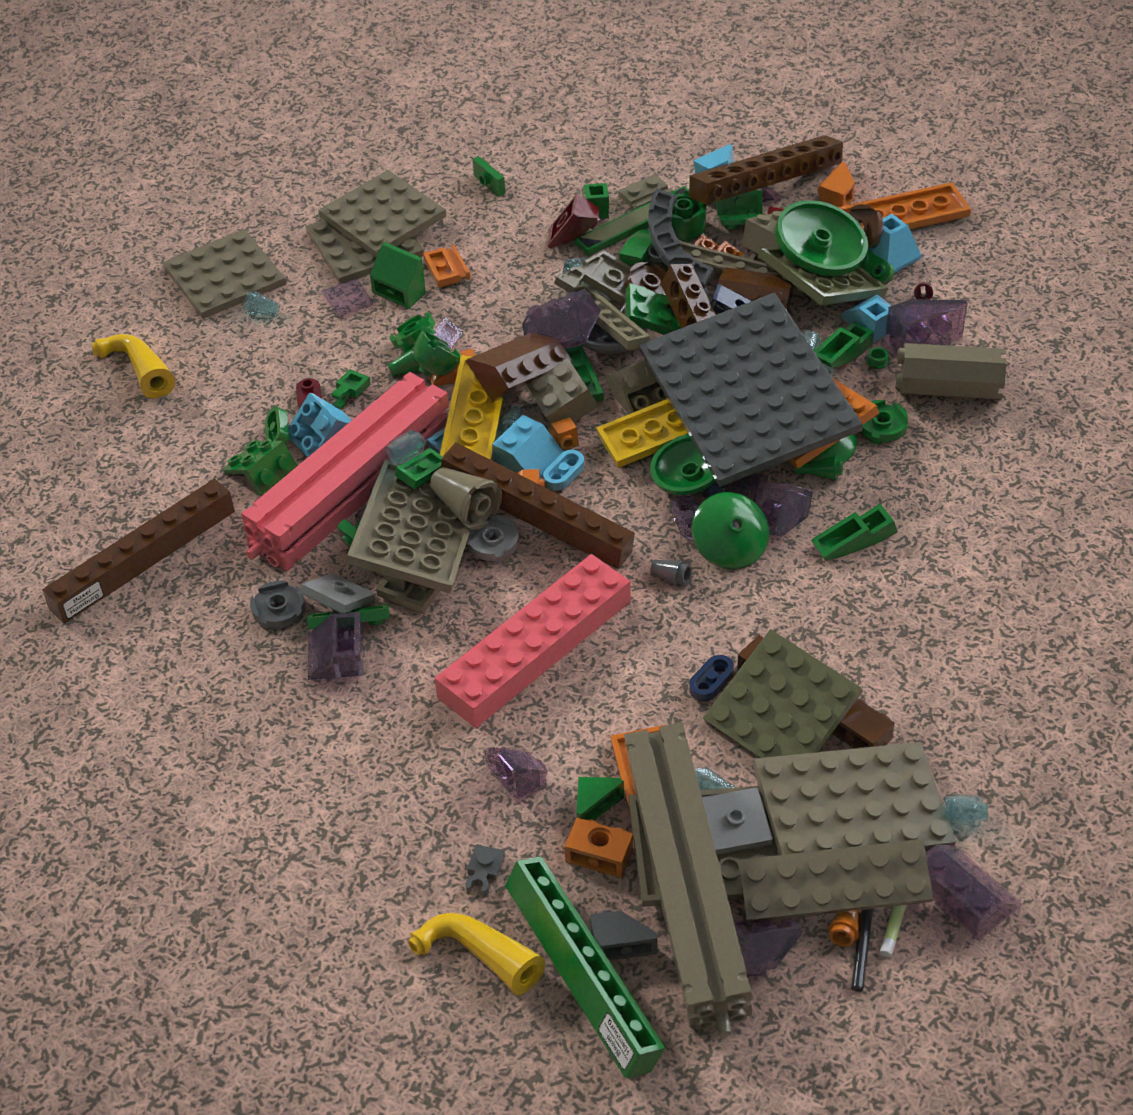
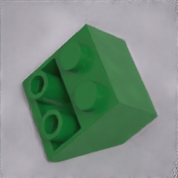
[370,242,426,309]

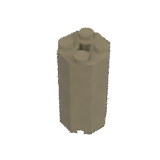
[895,343,1007,399]

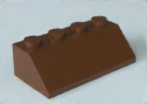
[466,332,572,403]

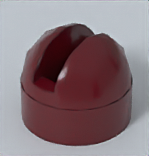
[914,282,933,302]

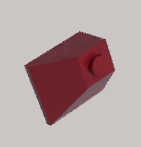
[547,193,600,249]

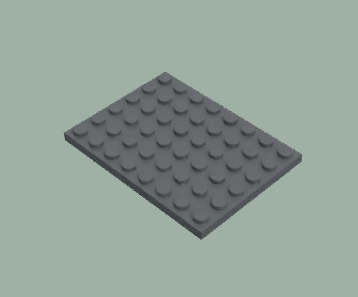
[639,292,863,487]

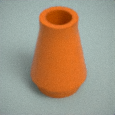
[828,910,859,947]

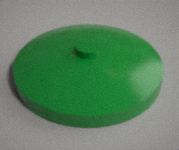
[775,200,868,276]

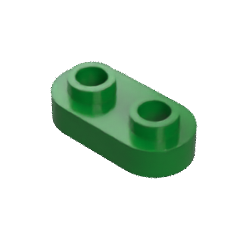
[859,250,895,285]
[265,406,290,445]

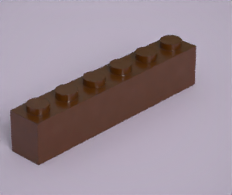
[737,635,895,749]

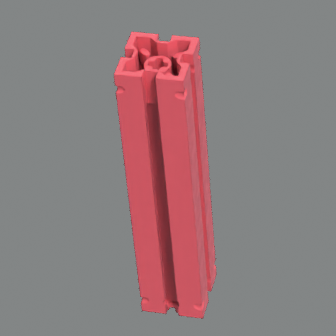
[241,372,449,571]

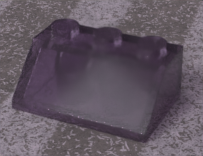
[522,289,601,349]
[926,845,1022,941]

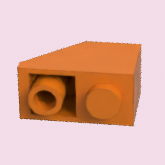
[817,162,855,207]

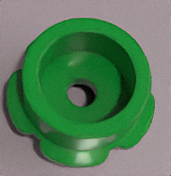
[866,347,890,369]

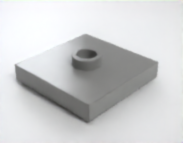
[300,573,376,614]
[702,787,773,855]

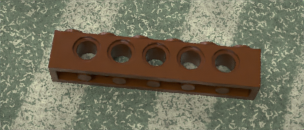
[661,264,716,328]

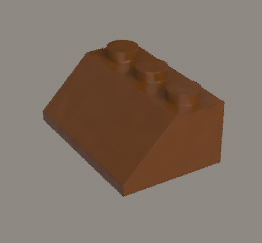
[718,267,794,313]

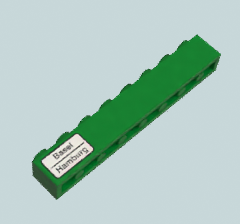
[505,856,665,1079]

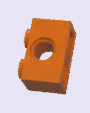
[564,818,634,878]

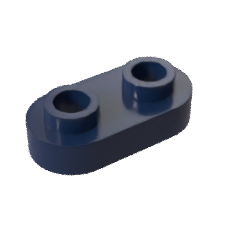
[689,655,734,701]

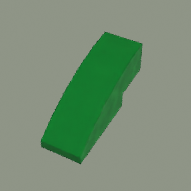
[619,229,653,267]
[814,321,874,367]
[811,503,898,560]

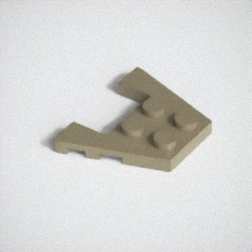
[554,250,631,316]

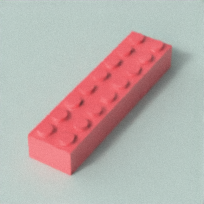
[434,554,631,728]

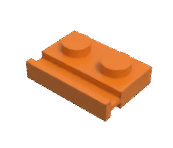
[423,245,470,288]

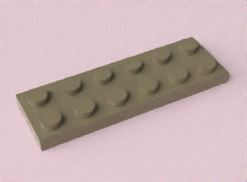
[739,839,933,923]

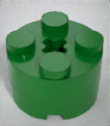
[670,190,707,243]

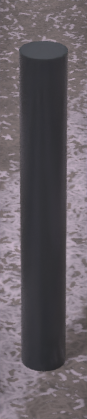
[851,909,873,992]

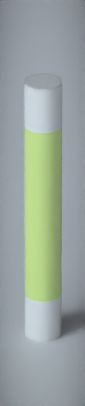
[880,905,907,958]

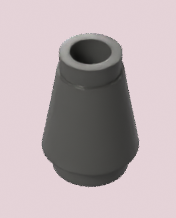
[650,559,692,587]

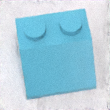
[492,415,564,479]

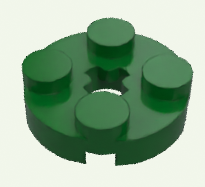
[389,312,436,352]
[860,400,908,444]

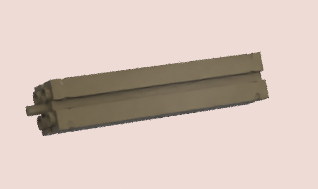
[624,722,752,1037]

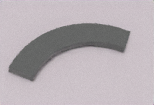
[648,188,714,289]

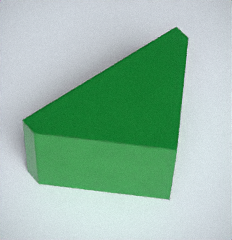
[576,777,624,821]

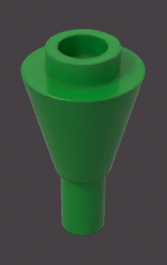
[794,455,843,481]

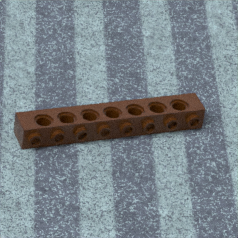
[689,135,843,205]

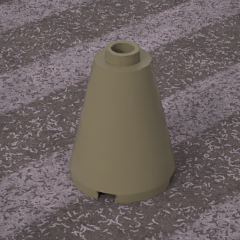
[430,468,502,530]

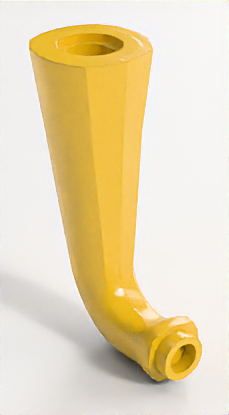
[91,334,175,399]
[407,913,545,996]

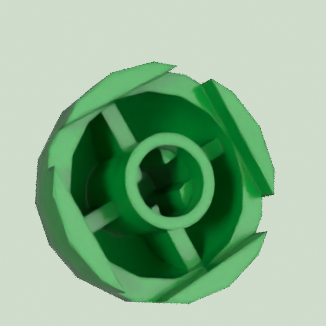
[413,331,462,377]

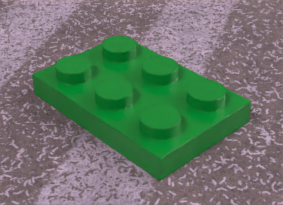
[626,283,681,335]

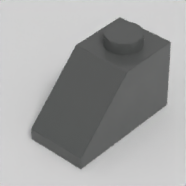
[590,911,658,961]

